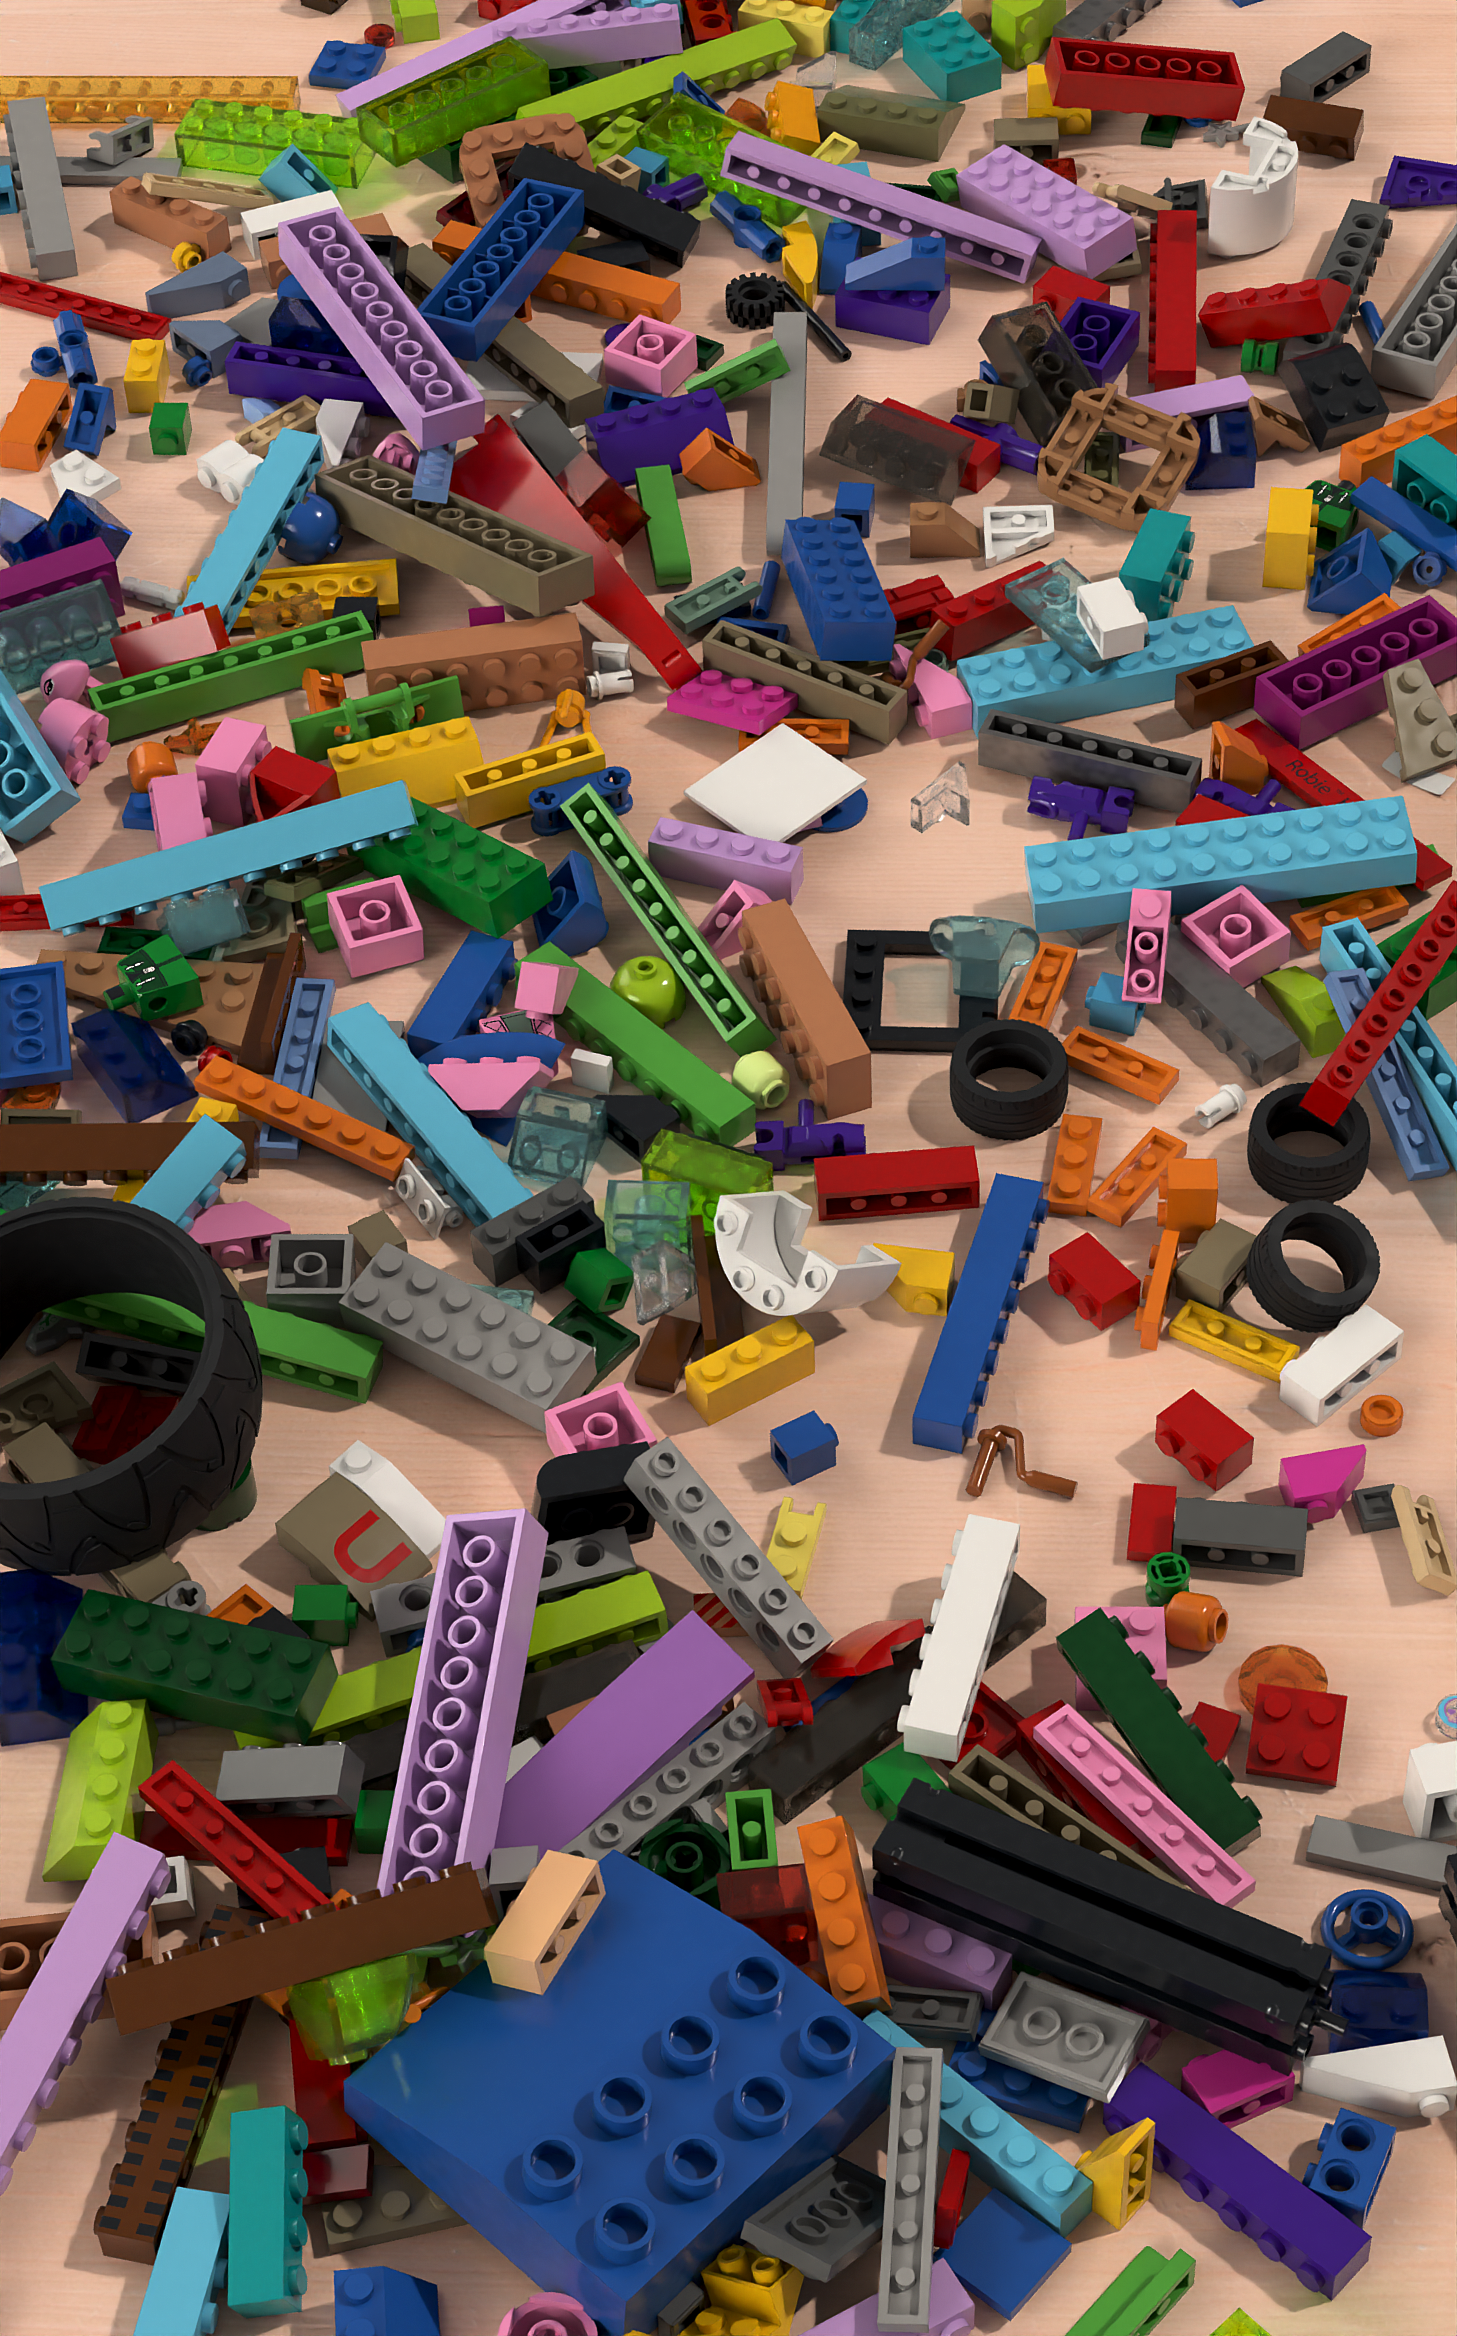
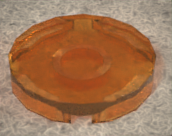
[1238,1644,1328,1715]

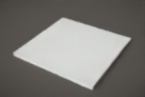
[684,723,867,843]

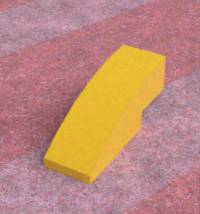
[782,220,818,309]

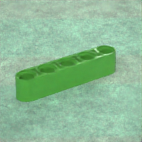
[635,464,692,587]

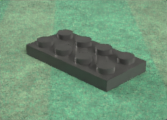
[740,2154,886,2283]

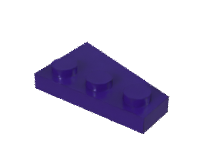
[1379,155,1457,209]

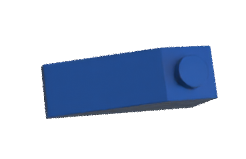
[845,236,946,291]

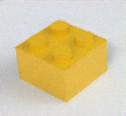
[1262,487,1319,590]

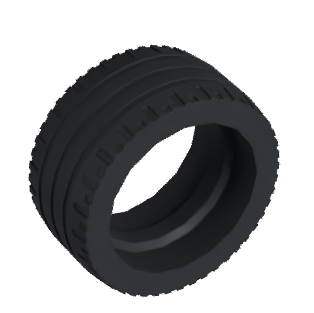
[950,1019,1069,1140]
[1247,1082,1371,1204]
[1246,1199,1380,1333]

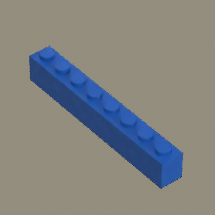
[912,1173,1049,1454]

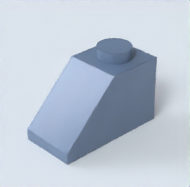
[169,320,244,378]

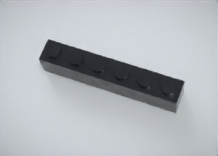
[508,142,701,268]

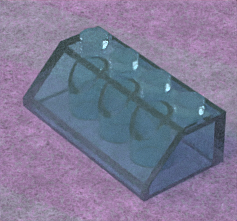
[0,579,122,695]

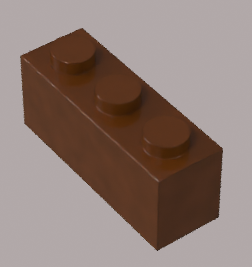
[1263,95,1364,160]
[1174,640,1289,729]

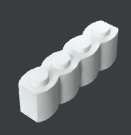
[196,440,316,506]

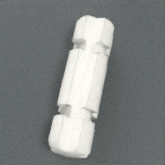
[120,576,185,610]

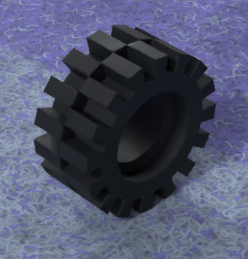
[725,272,785,330]

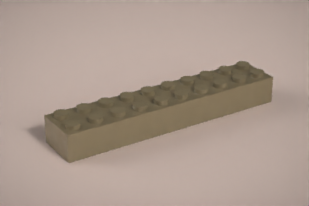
[314,455,595,617]

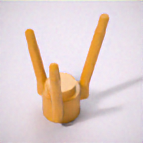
[539,689,592,747]

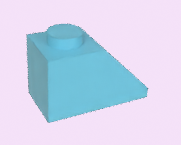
[258,143,338,202]

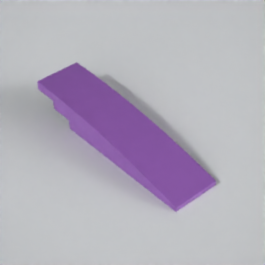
[486,1610,755,1930]

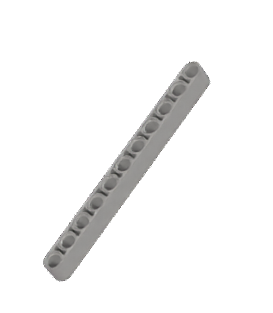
[766,312,807,555]

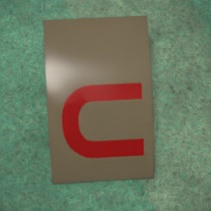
[275,1471,433,1622]

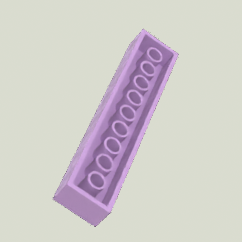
[278,206,485,451]
[377,1508,549,1945]

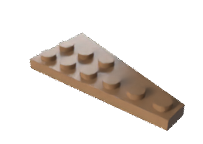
[36,949,264,1056]

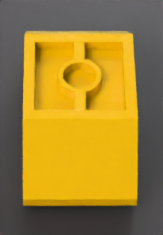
[623,2244,804,2336]

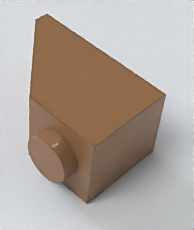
[910,502,980,558]

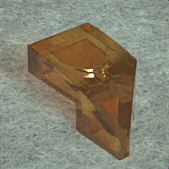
[163,717,221,756]

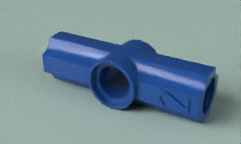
[710,190,786,263]
[53,310,98,390]

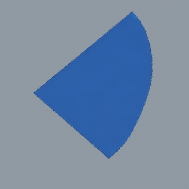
[417,1032,565,1147]

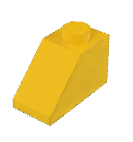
[873,1243,955,1316]

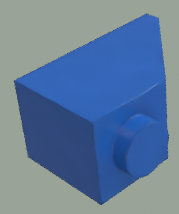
[819,222,862,295]

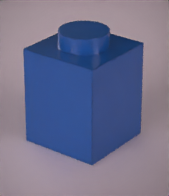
[834,482,875,538]
[770,1410,839,1486]

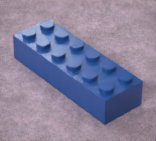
[781,517,896,661]

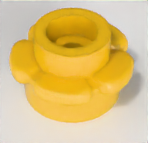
[172,241,201,273]

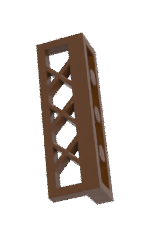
[237,932,306,1075]
[690,1215,744,1357]

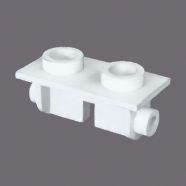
[395,1158,463,1239]

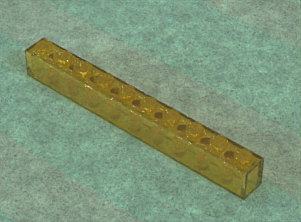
[0,76,301,124]

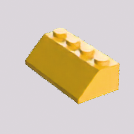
[327,716,484,809]

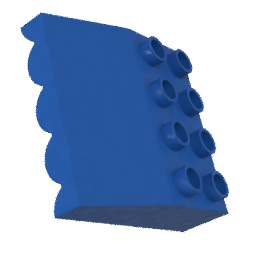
[344,1849,896,2336]

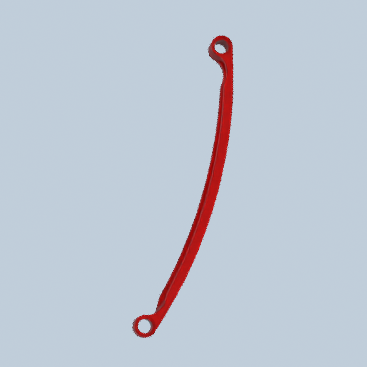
[449,414,703,690]

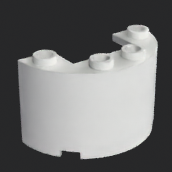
[1207,116,1298,259]
[714,1190,902,1316]

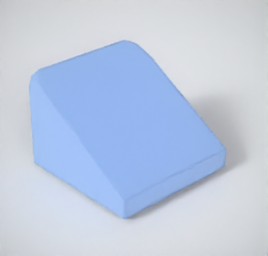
[242,398,282,424]

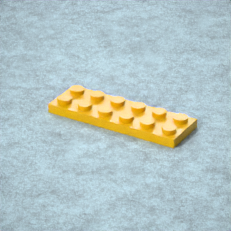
[187,558,400,629]

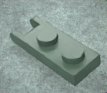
[664,567,763,634]

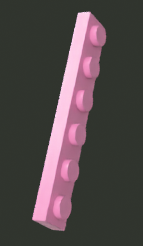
[1033,1703,1256,1908]

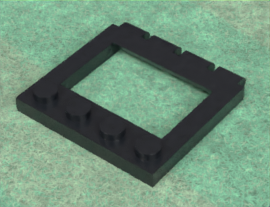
[843,930,1000,1053]

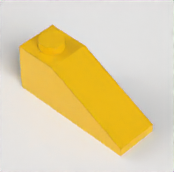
[1074,2117,1155,2231]

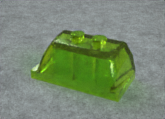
[285,1952,419,2066]

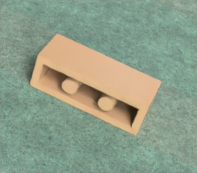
[484,1850,606,1995]

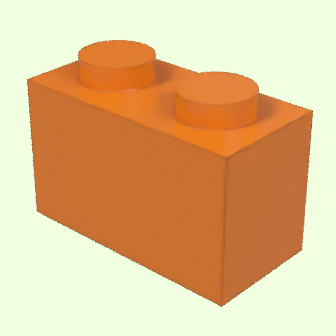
[1157,1158,1218,1244]

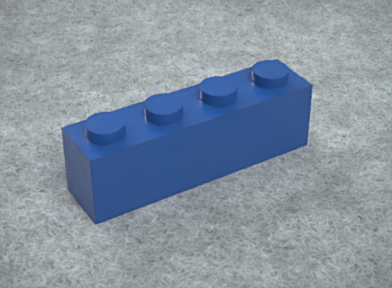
[407,930,518,1059]

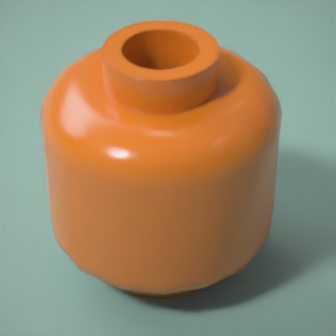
[127,741,178,794]
[1163,1591,1228,1652]

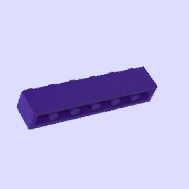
[224,341,398,418]
[1103,2062,1372,2301]

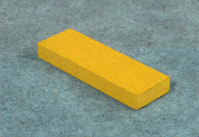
[1169,1299,1300,1384]

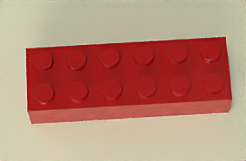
[1044,37,1245,121]

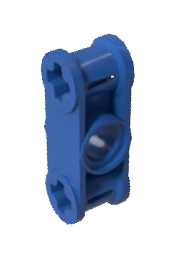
[528,766,633,837]

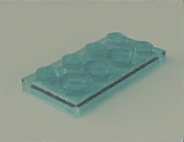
[1005,558,1150,673]

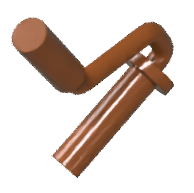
[880,619,950,697]
[965,1425,1078,1498]

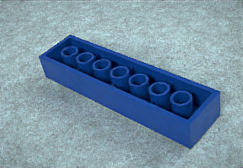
[417,178,585,362]

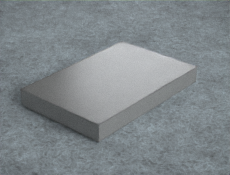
[978,1971,1151,2104]

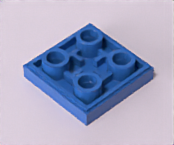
[933,2187,1072,2321]

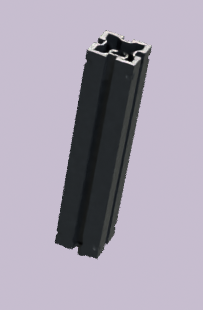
[872,1778,1350,2076]

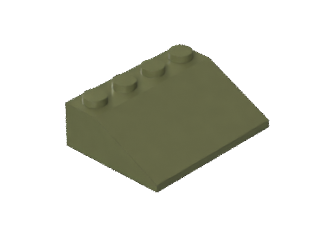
[817,85,965,162]

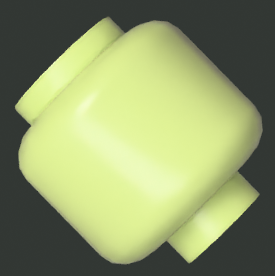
[732,1051,790,1109]

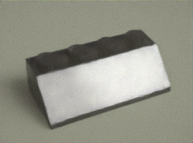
[978,301,1098,447]
[819,394,976,506]

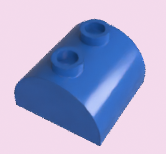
[532,850,609,956]

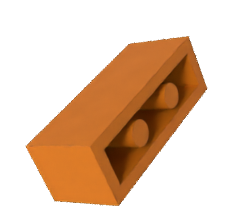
[0,379,73,472]

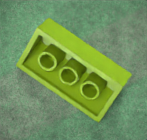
[42,1699,159,1882]

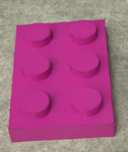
[667,670,798,735]

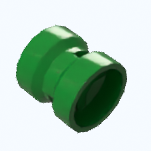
[1241,338,1279,376]
[1145,1552,1190,1607]

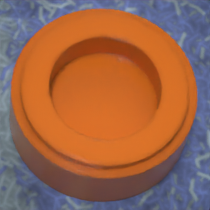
[1360,1395,1404,1437]

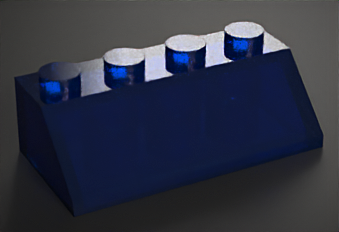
[0,1569,89,1747]

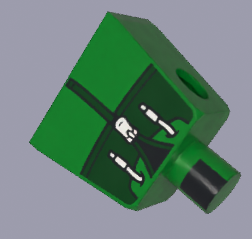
[1305,480,1360,552]
[103,934,204,1021]

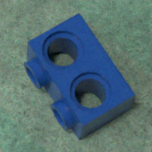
[1302,2108,1396,2230]

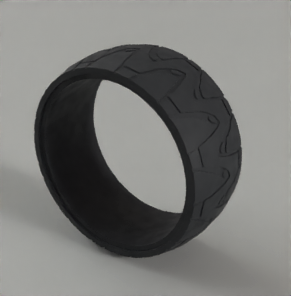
[0,1197,263,1576]

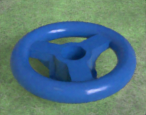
[1320,1889,1414,1971]

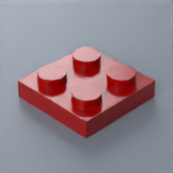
[1245,1683,1348,1787]

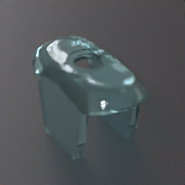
[929,915,1040,999]

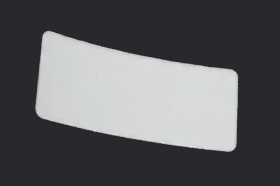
[1382,750,1456,795]

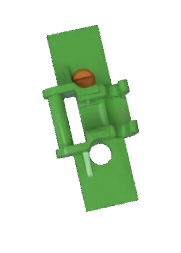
[289,675,465,762]

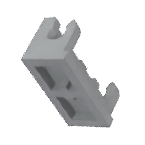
[87,115,154,166]

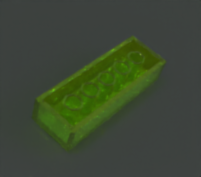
[356,36,550,168]
[636,91,807,229]
[174,99,377,189]

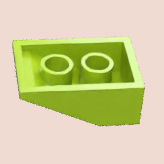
[991,0,1066,71]

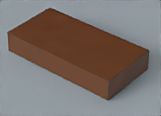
[634,1314,702,1393]

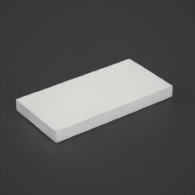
[466,352,603,402]

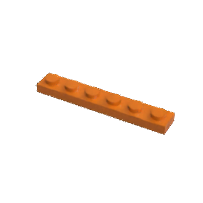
[194,1055,415,1182]

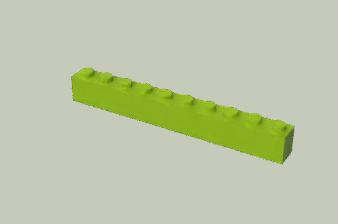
[515,17,797,152]
[232,1570,669,1750]

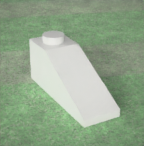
[329,1440,446,1559]
[1299,2035,1457,2118]

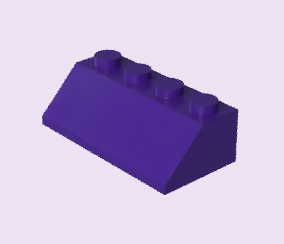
[585,388,734,491]

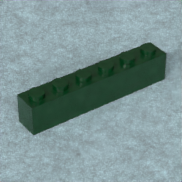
[1056,1607,1263,1857]

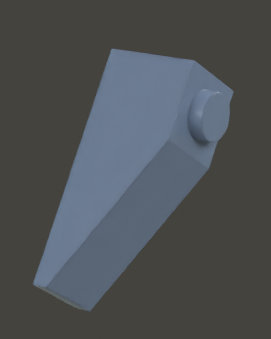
[145,251,250,318]

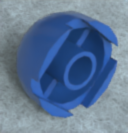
[278,492,343,564]

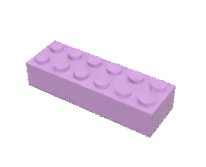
[956,144,1137,279]

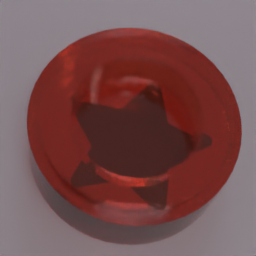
[364,24,395,49]

